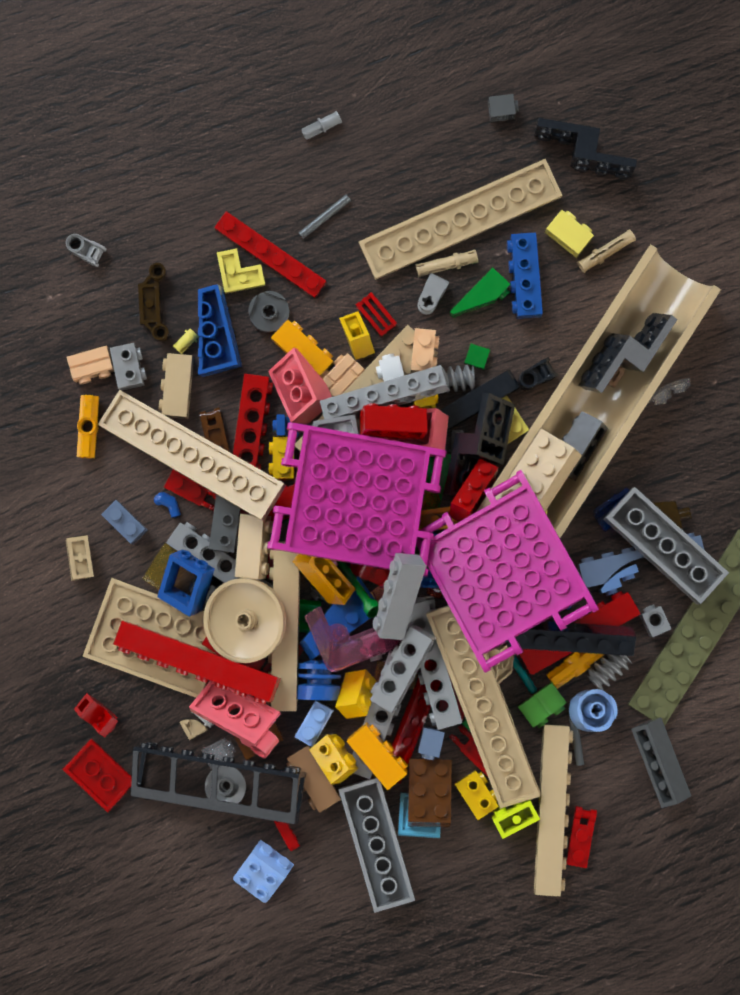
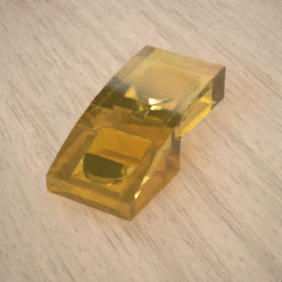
[143,543,177,590]

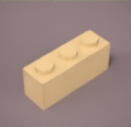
[159,353,194,419]
[235,514,273,579]

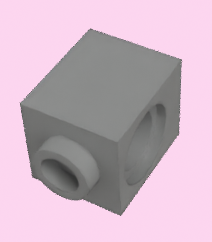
[640,604,671,638]

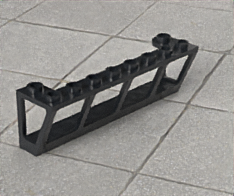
[131,742,306,824]

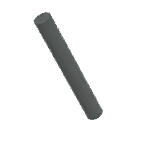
[298,195,351,239]
[567,703,585,766]

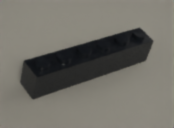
[506,621,636,656]

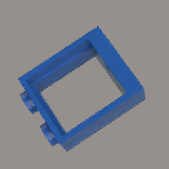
[157,549,215,617]

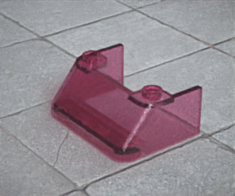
[305,583,400,672]

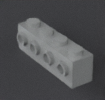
[373,553,426,640]

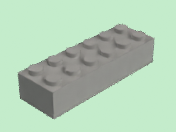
[603,487,729,604]
[339,777,415,913]

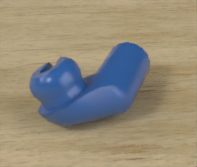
[154,492,181,518]

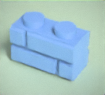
[295,700,334,747]

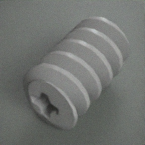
[442,365,475,393]
[587,654,632,691]

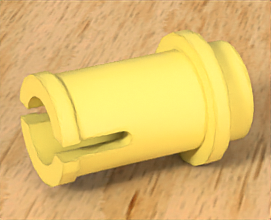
[173,329,199,354]

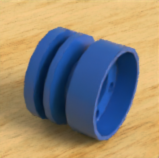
[297,660,341,700]

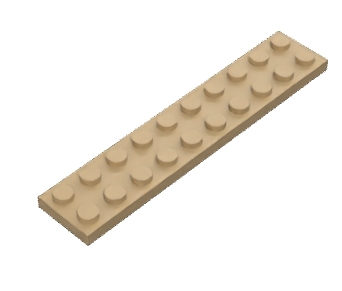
[359,159,562,280]
[98,390,286,522]
[426,605,541,808]

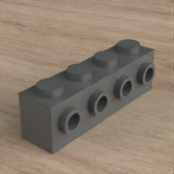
[209,494,241,553]
[631,717,691,808]

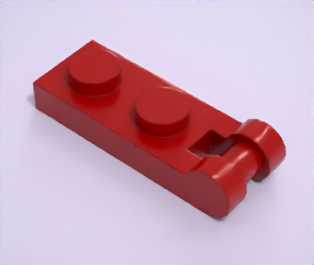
[566,806,597,868]

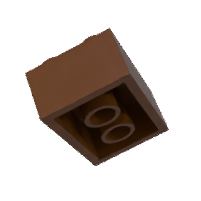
[408,759,452,827]

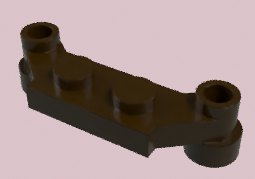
[138,263,169,341]

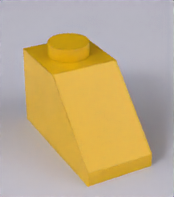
[339,311,375,360]

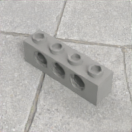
[370,625,437,713]

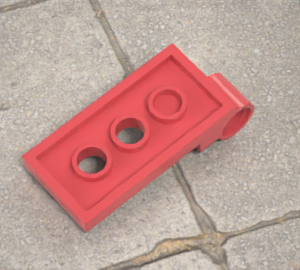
[189,680,281,758]

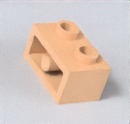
[410,328,439,373]

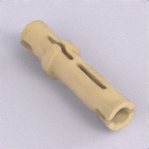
[577,229,636,273]
[415,250,478,277]

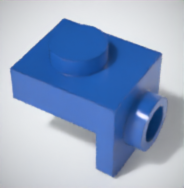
[273,415,298,438]

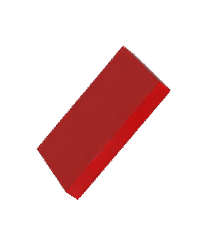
[62,738,132,812]

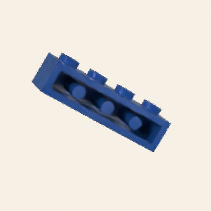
[507,232,543,319]

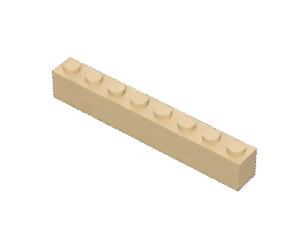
[267,541,300,711]
[534,724,573,896]

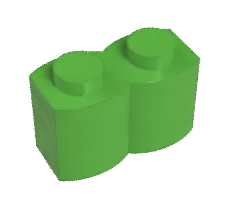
[517,682,567,728]

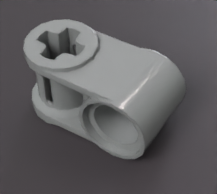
[66,234,107,267]
[417,273,449,315]

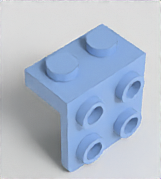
[233,840,294,903]

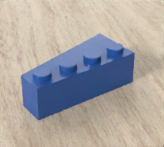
[198,284,243,377]
[299,576,375,660]

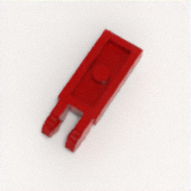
[164,469,216,512]
[449,725,488,777]

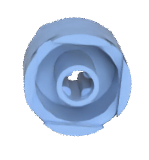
[569,689,617,732]

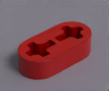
[274,821,300,852]

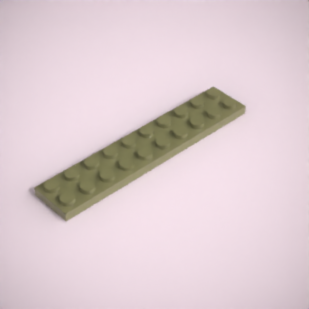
[628,530,740,726]

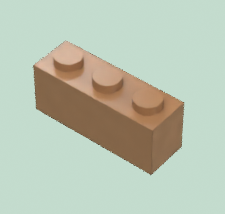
[286,745,341,813]

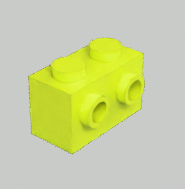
[491,800,540,839]

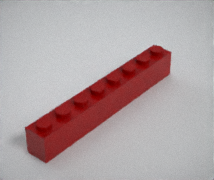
[113,621,281,705]

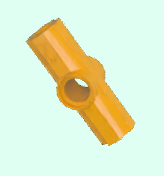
[77,395,99,459]
[546,652,605,689]

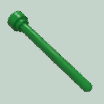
[337,561,379,618]

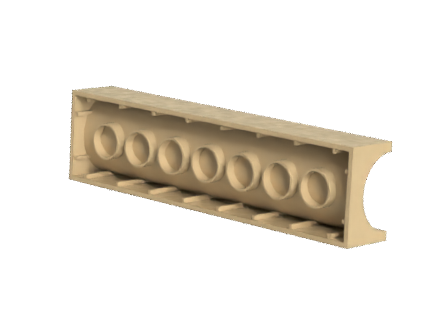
[476,244,721,538]

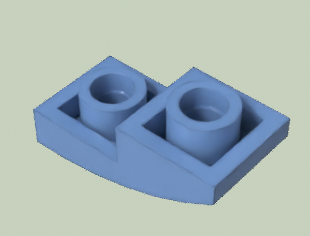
[599,564,639,596]

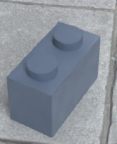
[101,500,148,545]
[418,726,445,760]

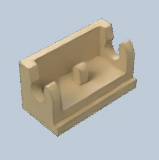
[65,535,94,581]

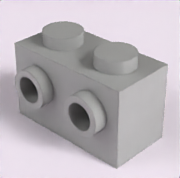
[110,343,147,391]

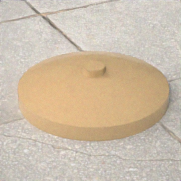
[203,578,286,663]

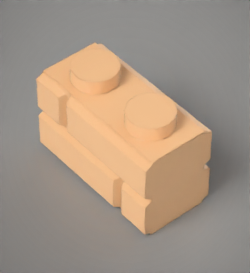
[67,345,115,385]
[320,353,365,397]

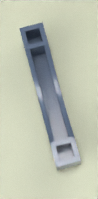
[577,533,704,588]

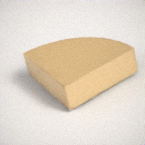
[180,719,208,740]

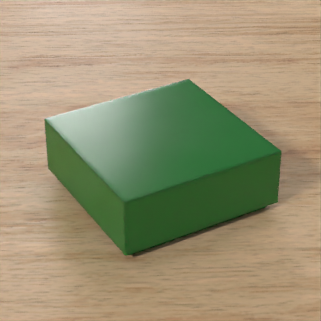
[464,343,490,370]

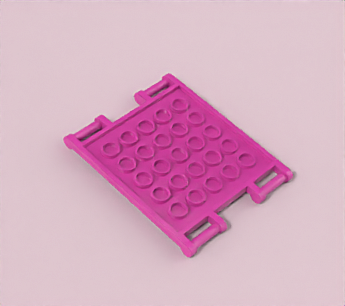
[267,422,446,576]
[416,470,599,673]

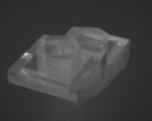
[648,378,691,405]

